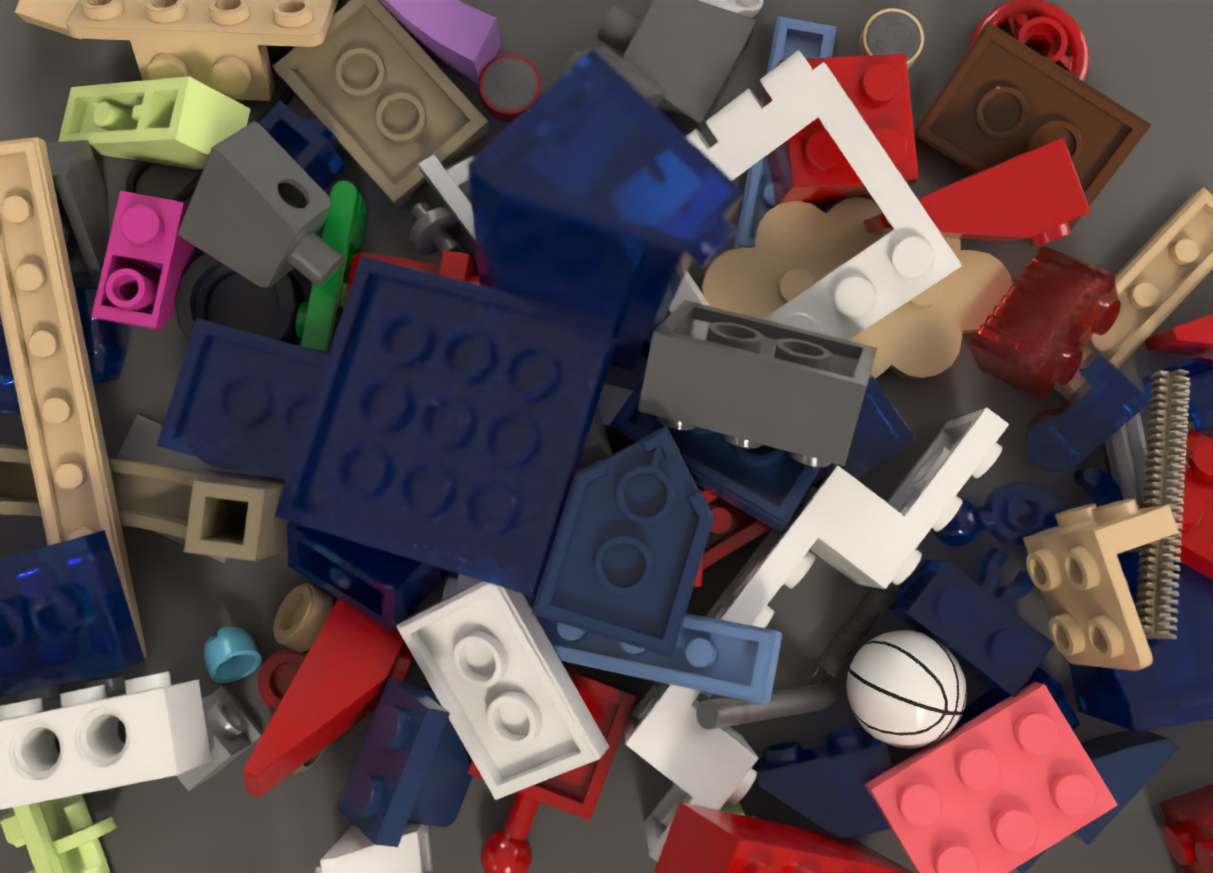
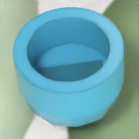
[204,626,261,683]

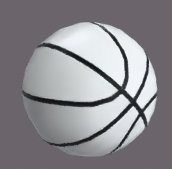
[846,630,967,749]

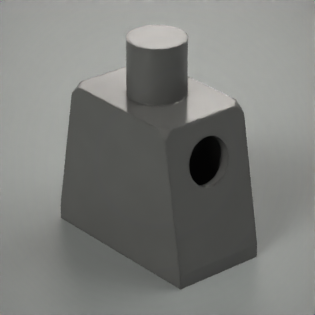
[597,0,757,138]
[177,121,344,288]

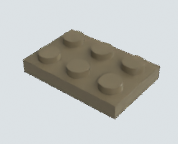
[272,0,490,209]

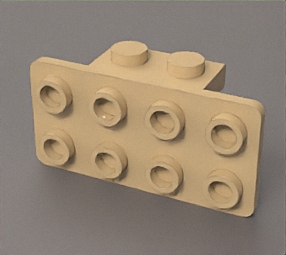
[66,0,338,101]

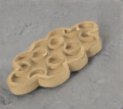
[700,196,1014,382]

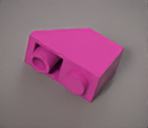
[92,191,204,331]

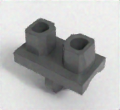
[409,155,523,278]

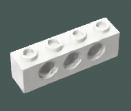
[0,671,212,810]

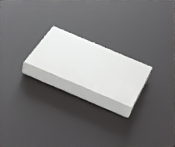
[396,567,609,800]

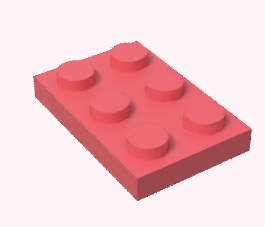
[865,682,1118,873]

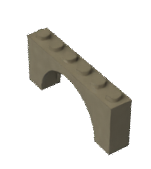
[0,443,310,561]

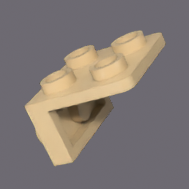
[1023,498,1179,671]

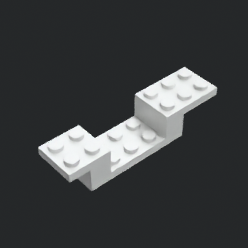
[624,408,1009,862]

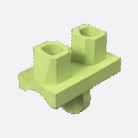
[0,794,117,873]

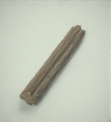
[1136,369,1190,639]

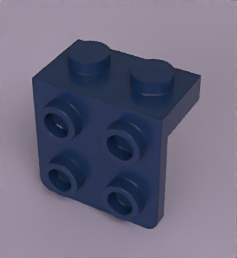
[337,679,473,847]

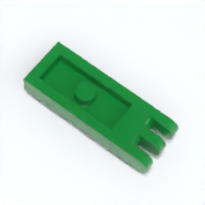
[296,180,369,360]

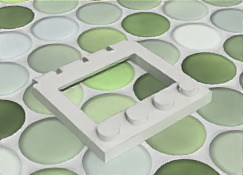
[609,50,962,340]

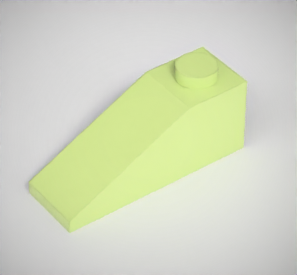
[58,76,250,170]

